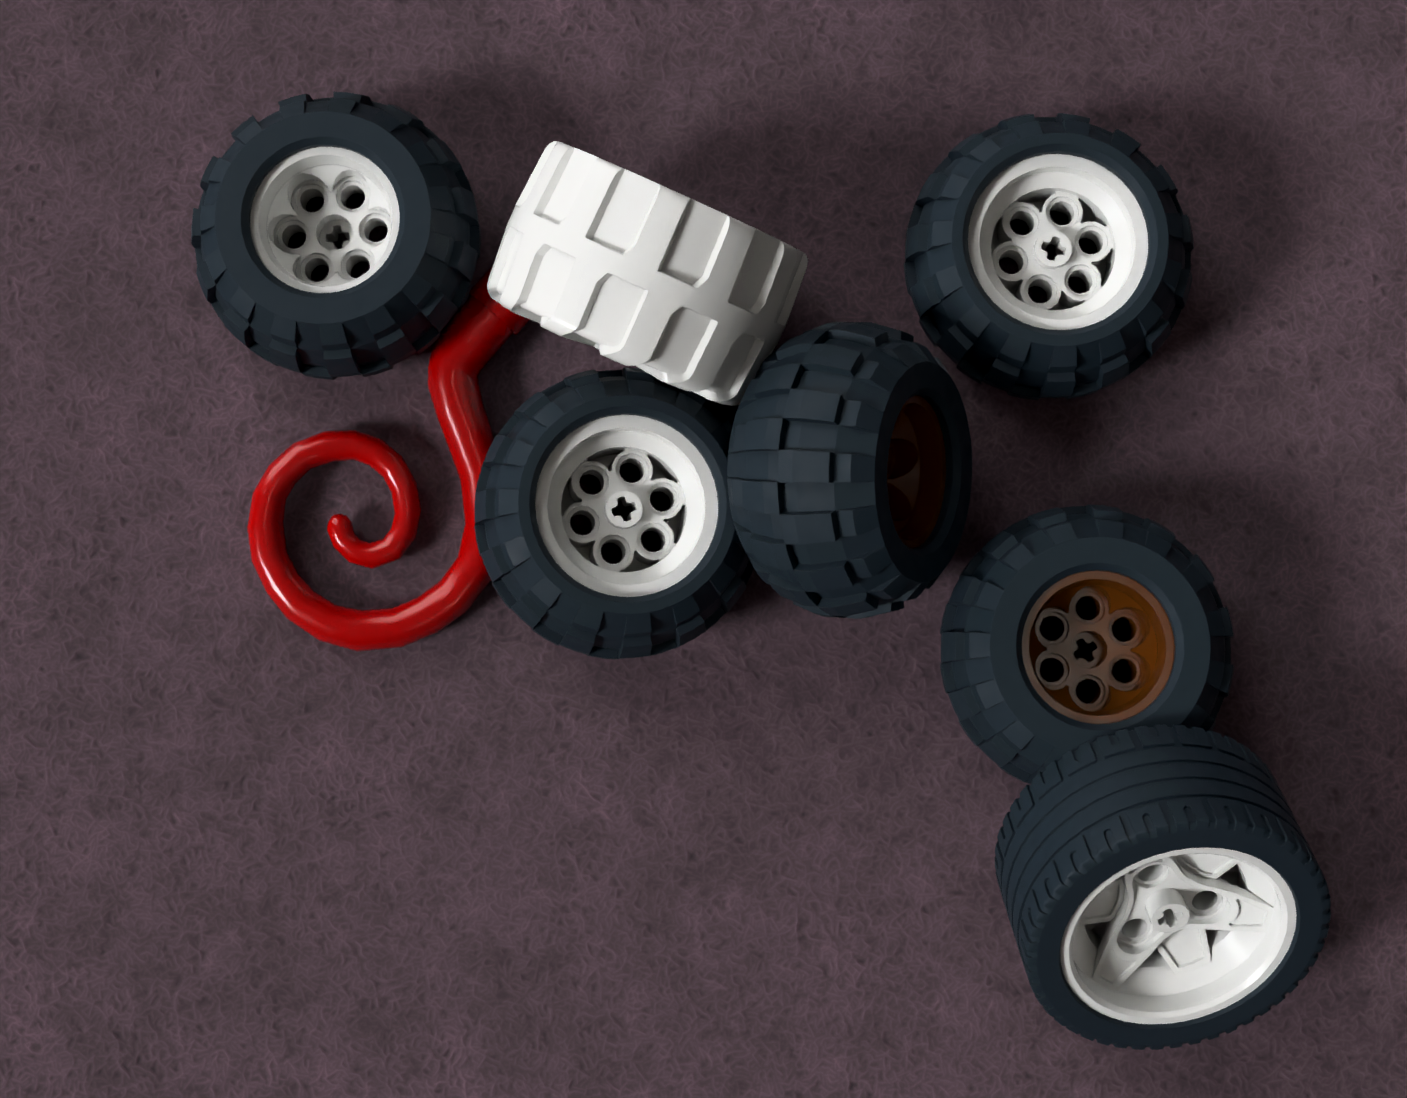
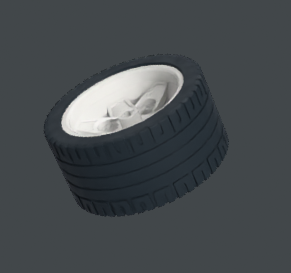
[994,725,1331,1050]

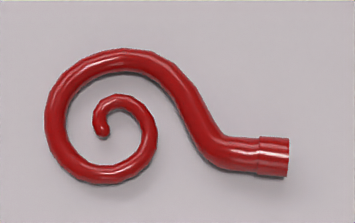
[247,265,530,651]

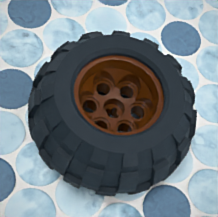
[727,322,972,619]
[940,504,1234,784]

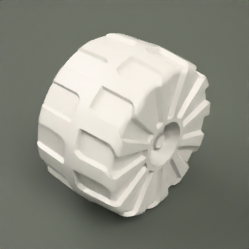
[487,141,808,406]

